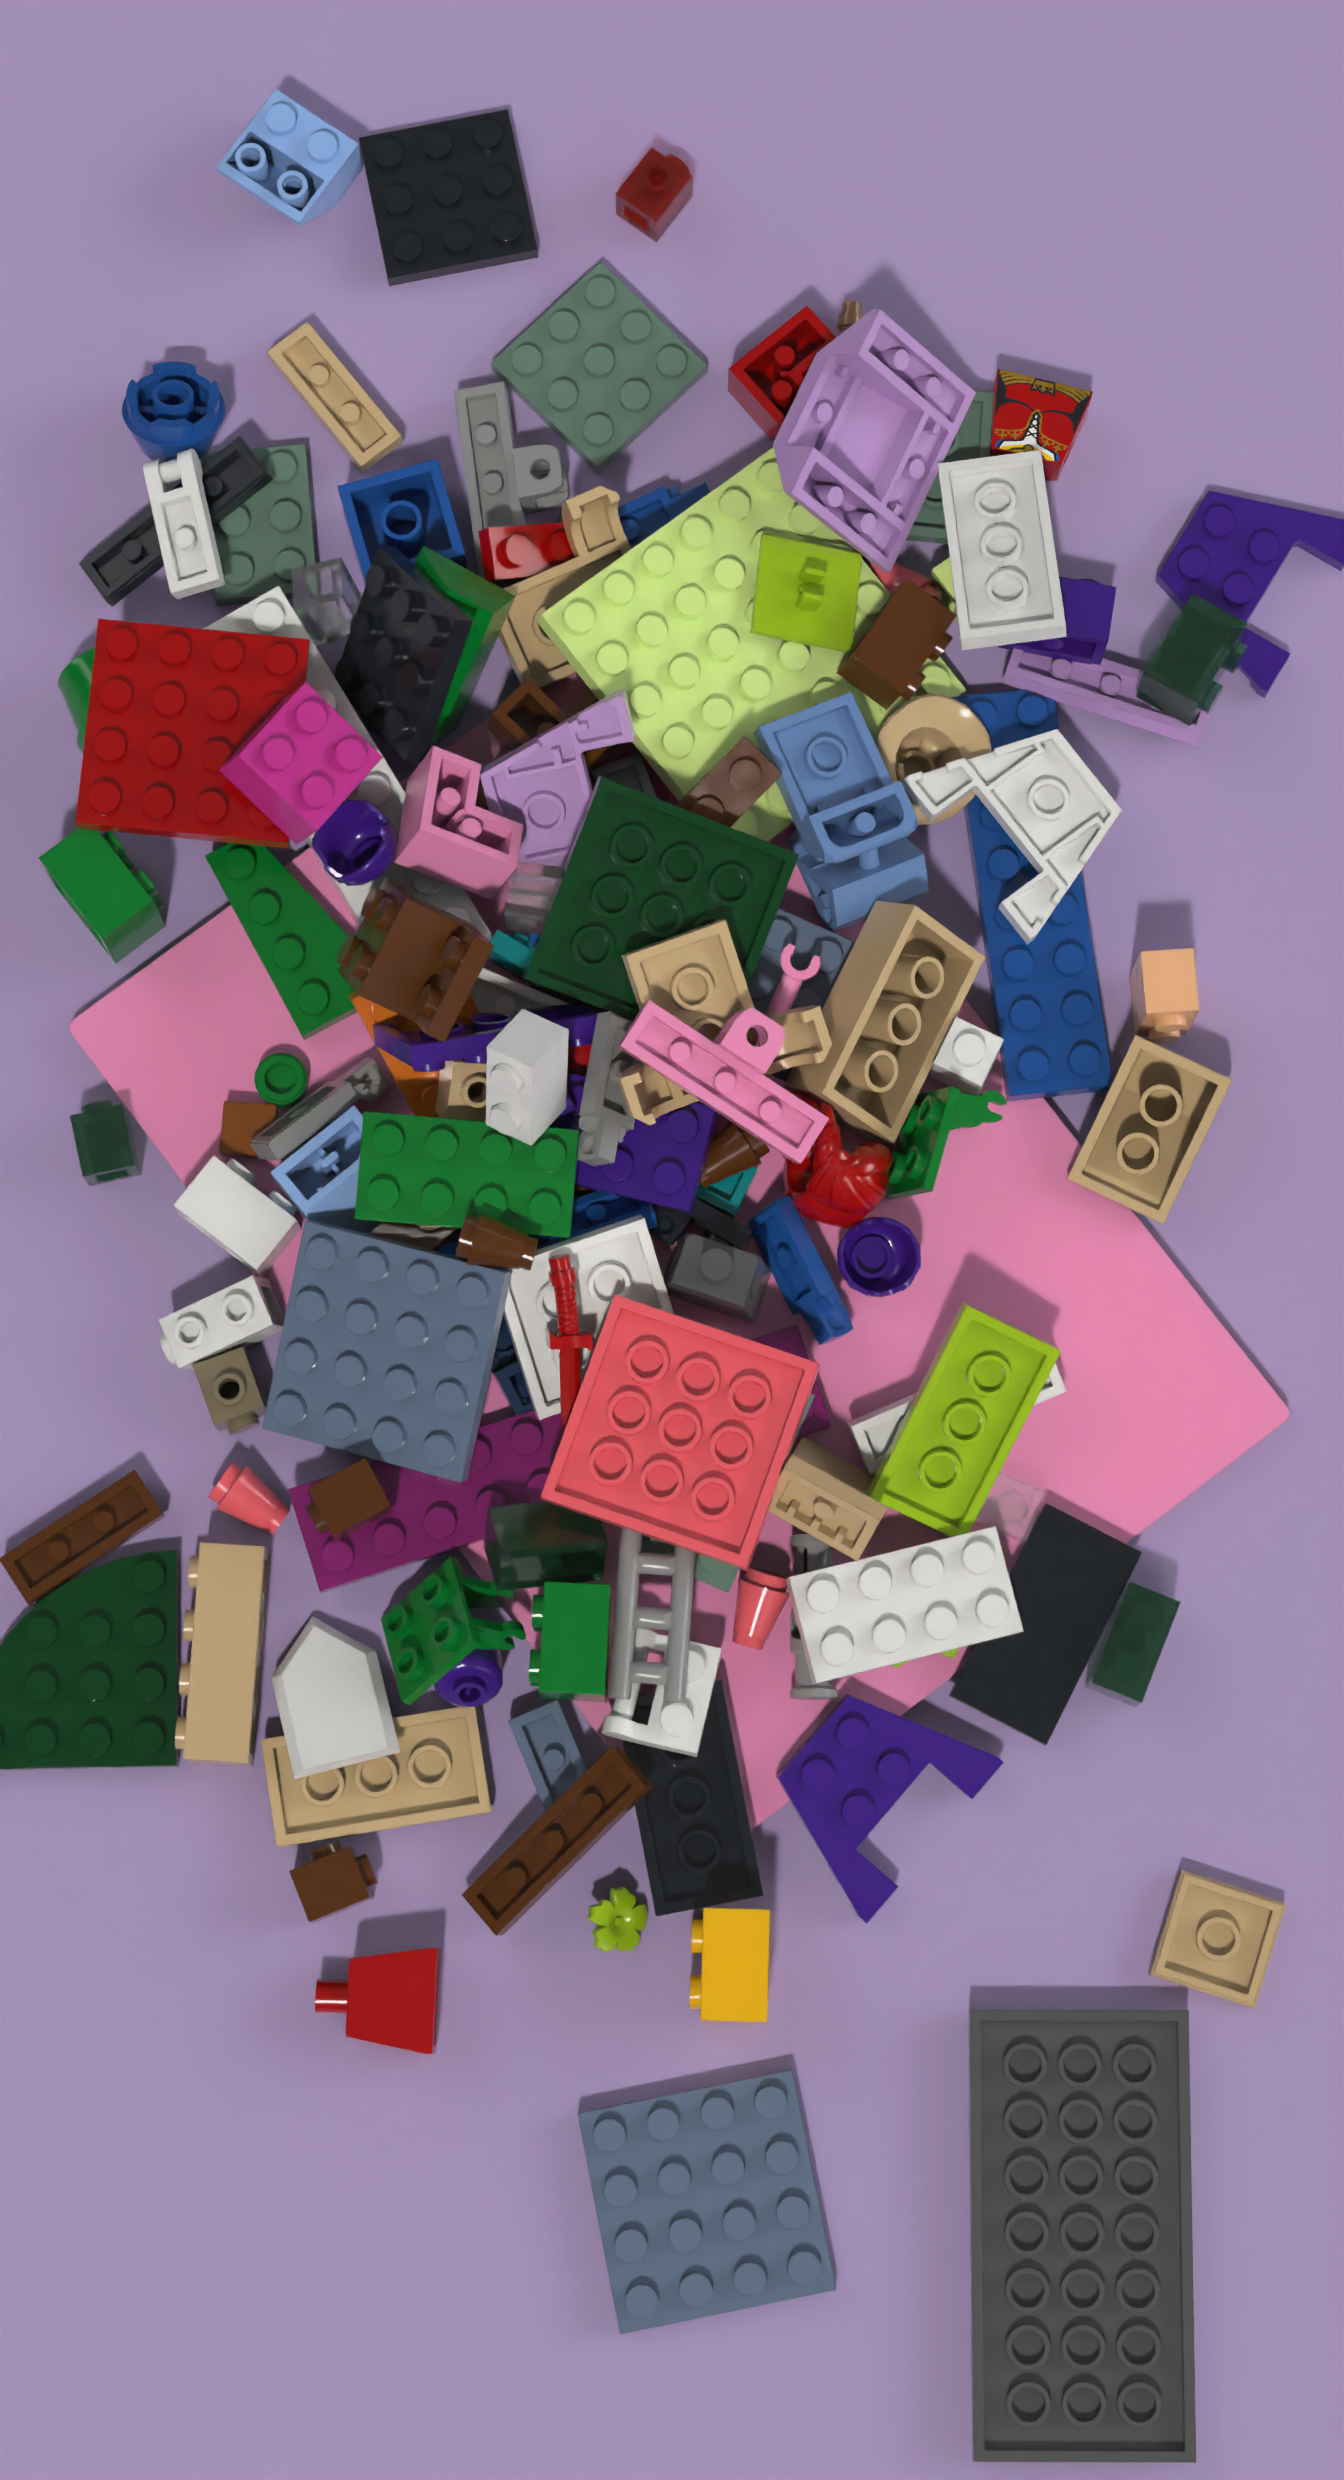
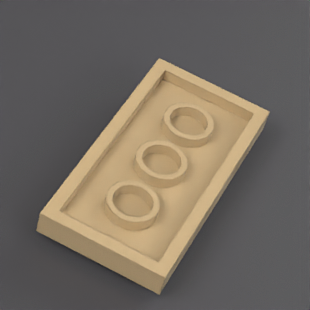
[261,1707,492,1848]

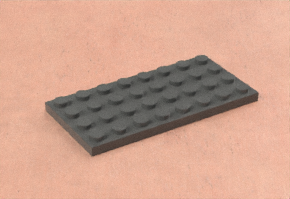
[968,2010,1196,2463]

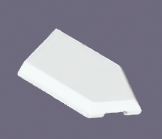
[271,1616,400,1779]

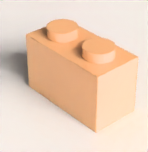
[1129,948,1199,1044]

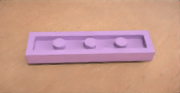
[1002,649,1217,747]

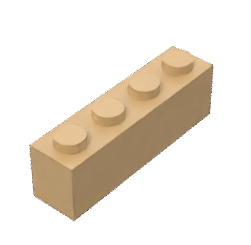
[175,1542,269,1766]

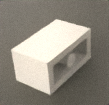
[486,1009,569,1146]
[173,1155,301,1278]

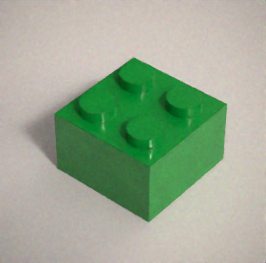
[39,828,165,964]
[529,1582,612,1702]

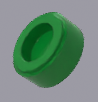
[254,1053,309,1108]

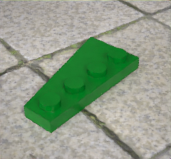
[205,843,357,1040]

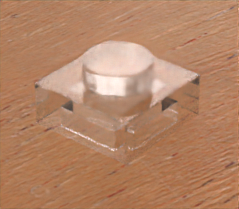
[975,1471,1047,1543]

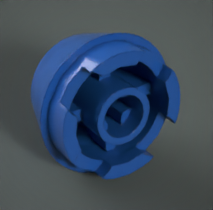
[122,361,225,463]

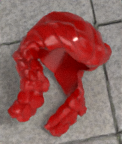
[782,1091,893,1228]

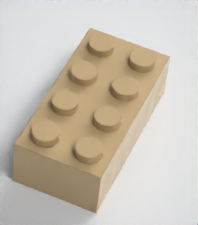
[784,900,985,1143]

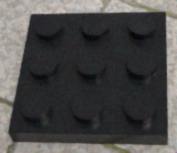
[359,109,538,286]
[335,546,473,762]

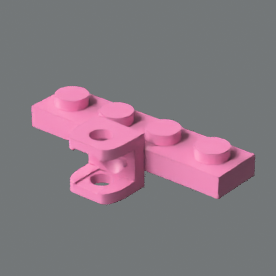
[617,1000,829,1164]

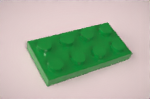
[354,1111,580,1238]

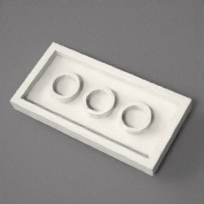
[938,450,1066,650]
[786,1526,1024,1685]

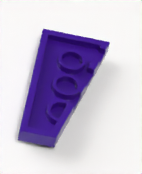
[373,1003,607,1072]

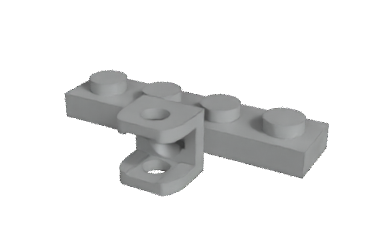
[454,382,570,588]

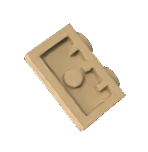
[769,1438,888,1561]

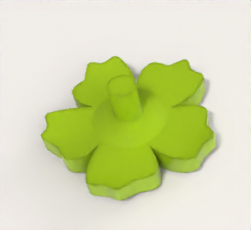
[587,1886,648,1953]

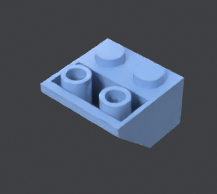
[216,89,363,227]
[270,1105,383,1234]

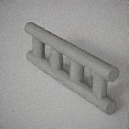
[609,1528,696,1703]

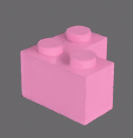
[394,746,523,900]

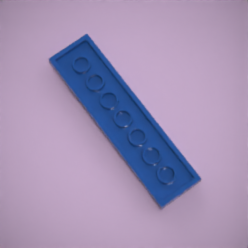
[951,690,1113,1102]

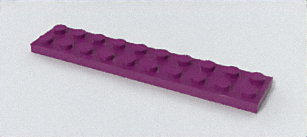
[288,1324,831,1593]

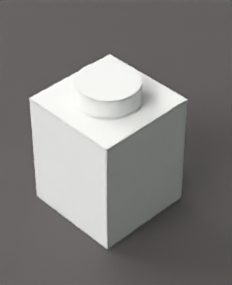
[929,1017,1004,1096]

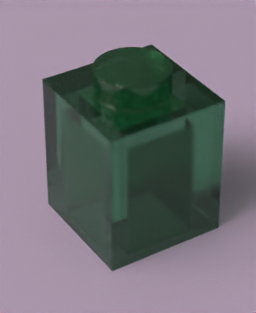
[70,1100,141,1186]

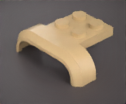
[499,486,631,689]
[616,920,832,1125]

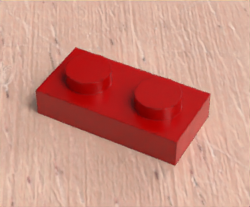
[478,522,575,582]

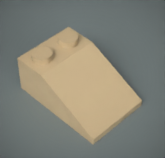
[1067,1035,1233,1224]

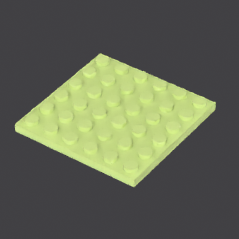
[536,447,966,842]

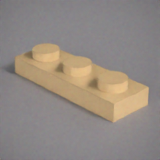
[267,322,403,473]

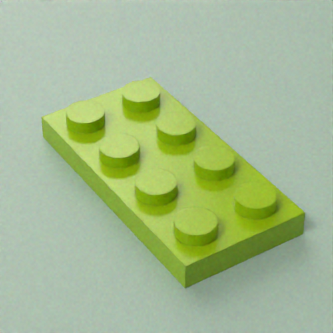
[866,1302,1061,1537]

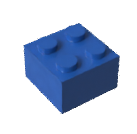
[337,459,468,586]

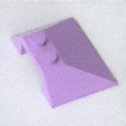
[773,309,976,573]

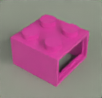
[219,682,383,845]

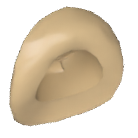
[874,693,992,825]

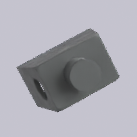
[663,1233,771,1324]

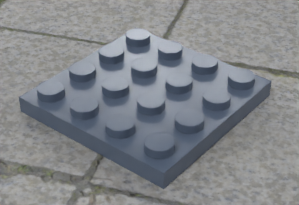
[262,1219,512,1483]
[577,2069,836,2334]

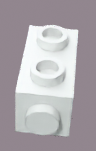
[159,1275,285,1371]

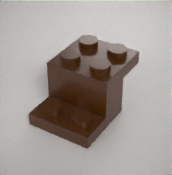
[337,877,494,1043]

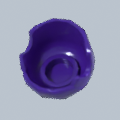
[312,799,397,886]
[837,1217,921,1297]

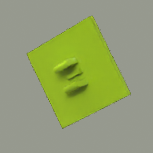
[750,533,862,653]

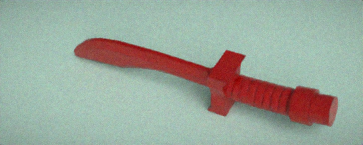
[545,1254,593,1434]

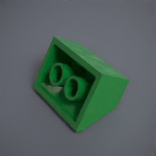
[415,546,516,746]

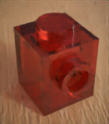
[615,147,693,243]

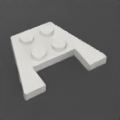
[902,729,1122,945]

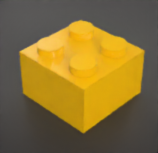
[689,1908,770,2022]

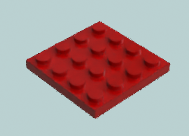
[75,619,310,849]

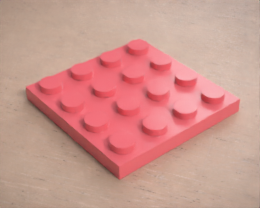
[541,1294,820,1571]

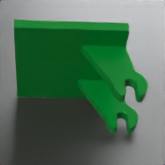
[885,1086,1007,1200]
[381,1556,526,1705]

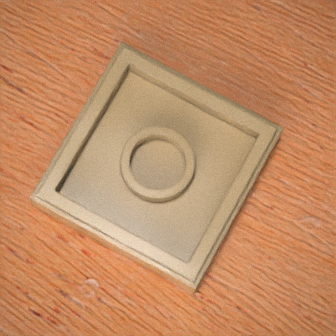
[1149,1870,1286,2009]

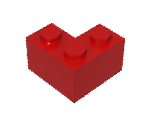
[728,305,836,442]

